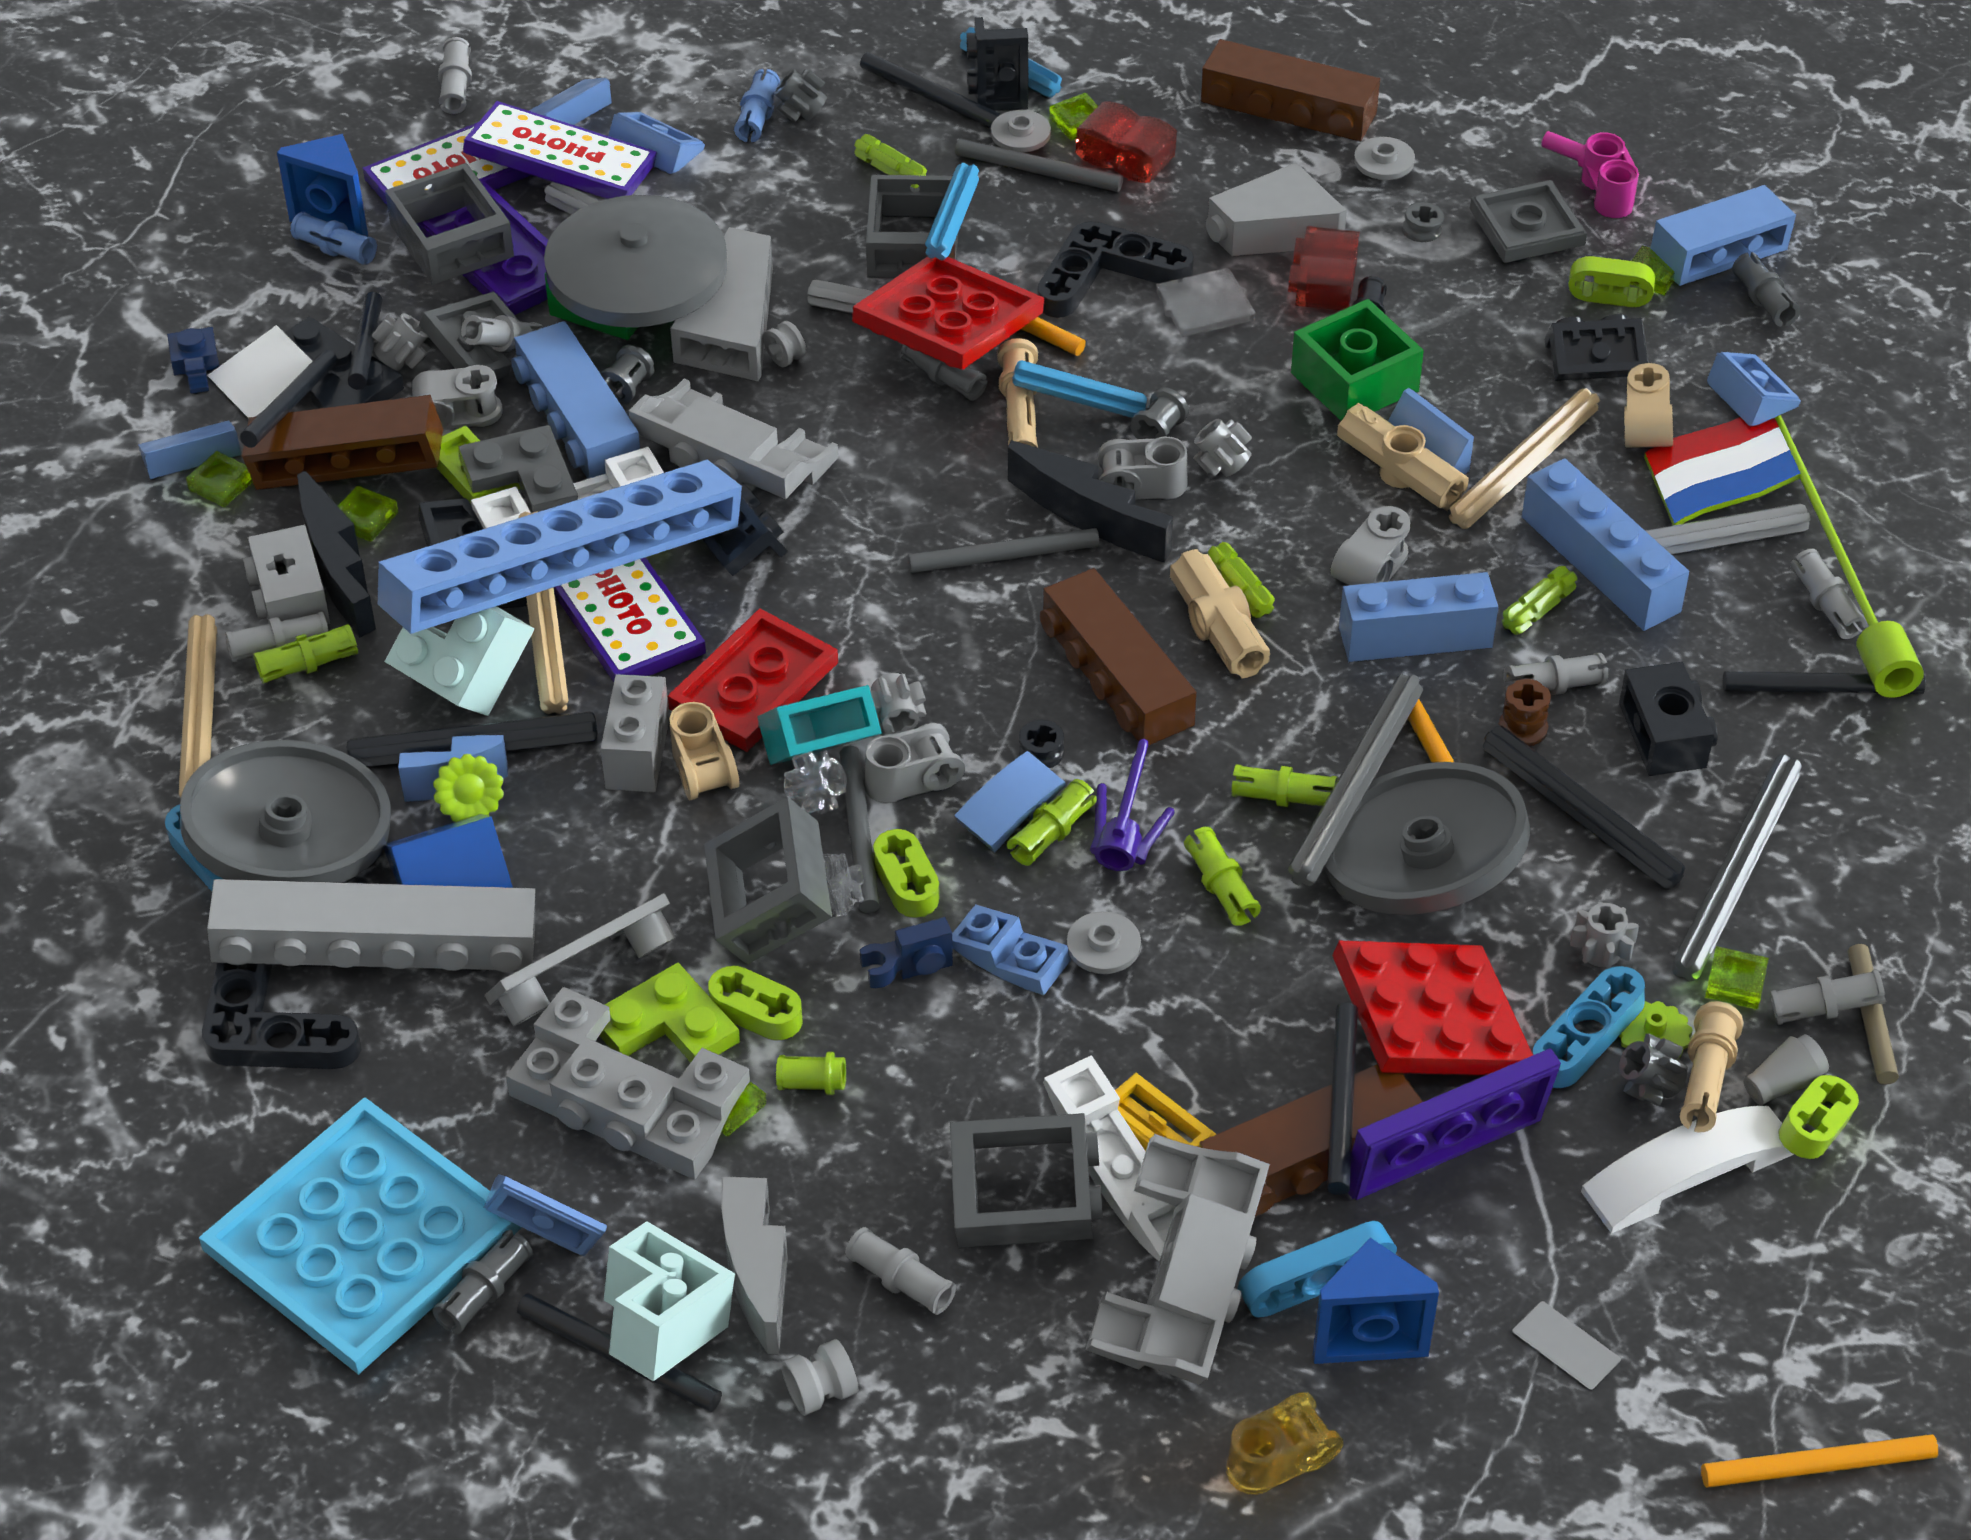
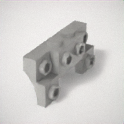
[629,378,839,499]
[506,987,750,1180]
[1085,1134,1270,1385]

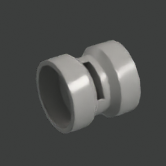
[781,1339,859,1416]

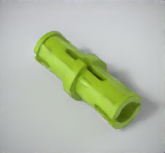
[253,624,358,684]
[1232,764,1338,807]
[1007,779,1097,866]
[1184,827,1261,926]

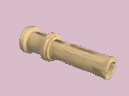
[997,338,1038,448]
[1680,1001,1744,1133]

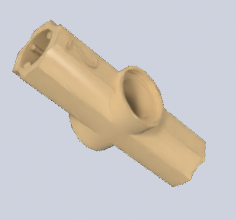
[1337,403,1469,511]
[1170,549,1270,679]

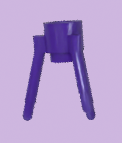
[1090,739,1175,871]

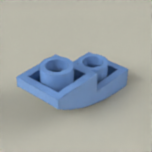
[398,735,508,802]
[954,751,1066,853]
[952,904,1071,995]

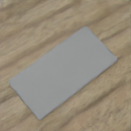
[1512,1301,1621,1390]

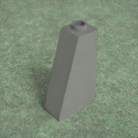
[670,227,773,381]

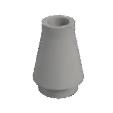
[1743,1034,1829,1106]

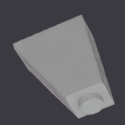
[1206,163,1347,256]

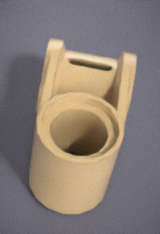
[1624,363,1673,448]
[669,702,739,801]

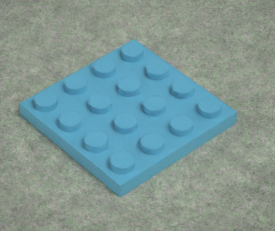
[199,1097,522,1375]

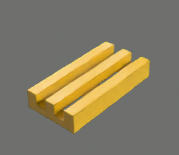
[1115,1073,1216,1151]

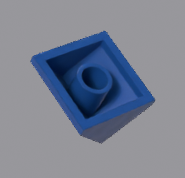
[277,134,369,237]
[384,814,513,888]
[1312,1238,1439,1364]

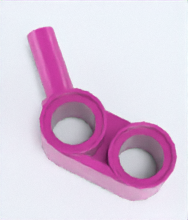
[1541,131,1639,218]

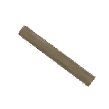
[1847,944,1899,1084]

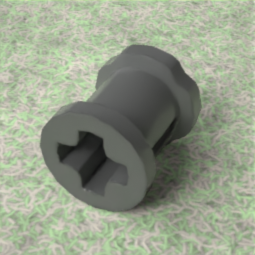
[600,344,654,405]
[1130,387,1189,439]

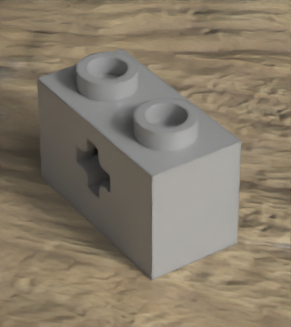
[243,524,330,624]
[601,674,670,792]

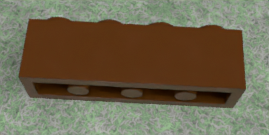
[1201,39,1380,142]
[242,395,443,490]
[1040,568,1197,746]
[1199,1064,1423,1216]

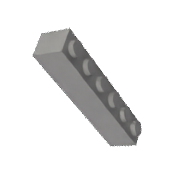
[207,879,535,972]

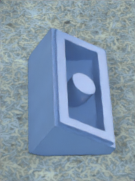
[529,78,612,125]
[608,112,705,174]
[1707,352,1801,426]
[1388,388,1474,474]
[138,420,242,479]
[483,1174,607,1256]

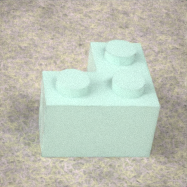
[384,606,535,716]
[604,1221,735,1381]

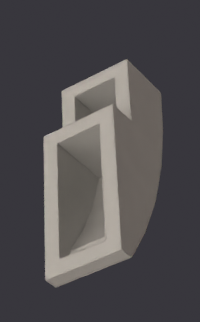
[721,1177,788,1354]

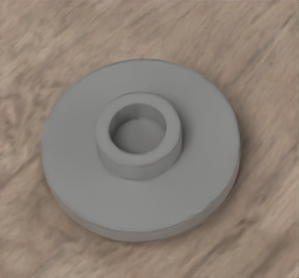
[991,110,1051,153]
[1354,137,1415,180]
[1067,911,1141,974]

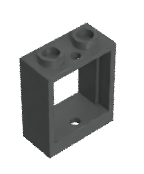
[385,163,514,285]
[866,175,958,278]
[704,796,832,964]
[950,1113,1103,1248]

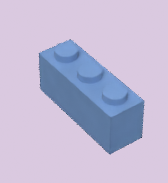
[1649,185,1796,286]
[1339,572,1498,662]

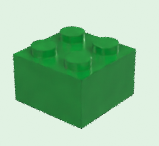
[1291,299,1424,421]

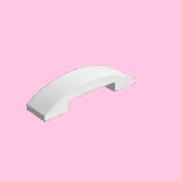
[471,447,664,529]
[1043,1055,1176,1261]
[1581,1106,1794,1233]

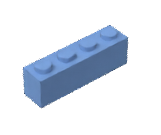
[511,321,640,479]
[1522,458,1689,631]

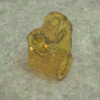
[1226,1392,1343,1495]

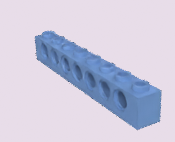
[378,459,742,634]

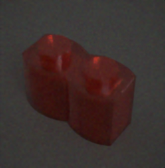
[1075,101,1177,183]
[1288,226,1360,311]

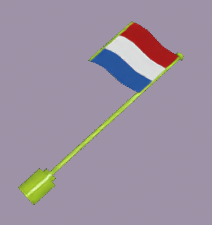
[1644,415,1924,698]

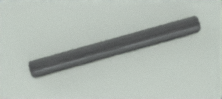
[1288,674,1423,886]
[1672,754,1802,981]

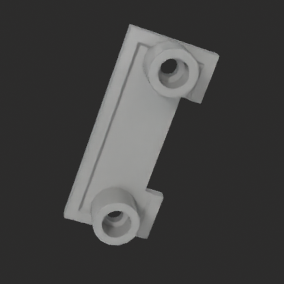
[484,893,676,1026]

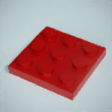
[852,256,1044,370]
[1332,940,1533,1075]

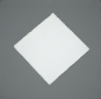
[207,325,312,418]

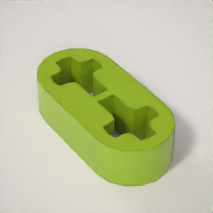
[1568,256,1655,307]
[873,829,939,918]
[708,966,803,1040]
[1778,1075,1859,1159]

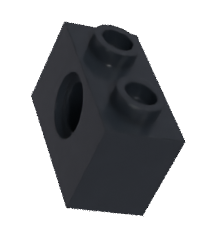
[1619,661,1718,776]

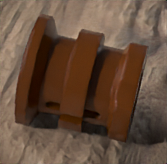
[1498,679,1551,746]

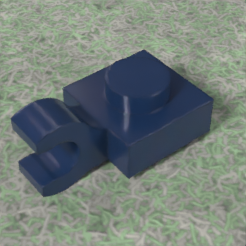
[167,327,219,394]
[859,917,953,988]

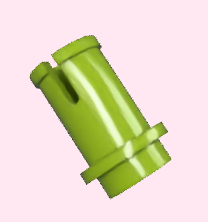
[776,1052,846,1095]

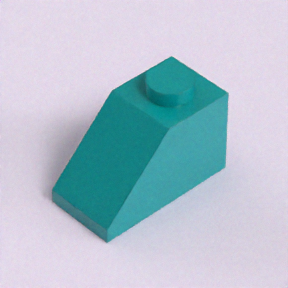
[757,685,882,765]

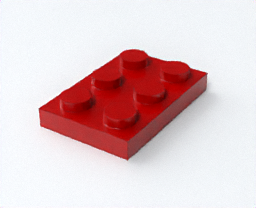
[667,608,838,752]

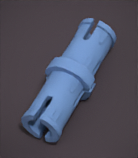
[734,69,780,142]
[290,212,377,265]

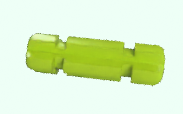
[854,134,927,188]
[1208,542,1275,618]
[1502,566,1578,635]

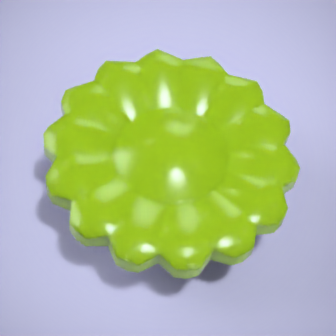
[433,753,504,822]
[1619,1001,1693,1057]

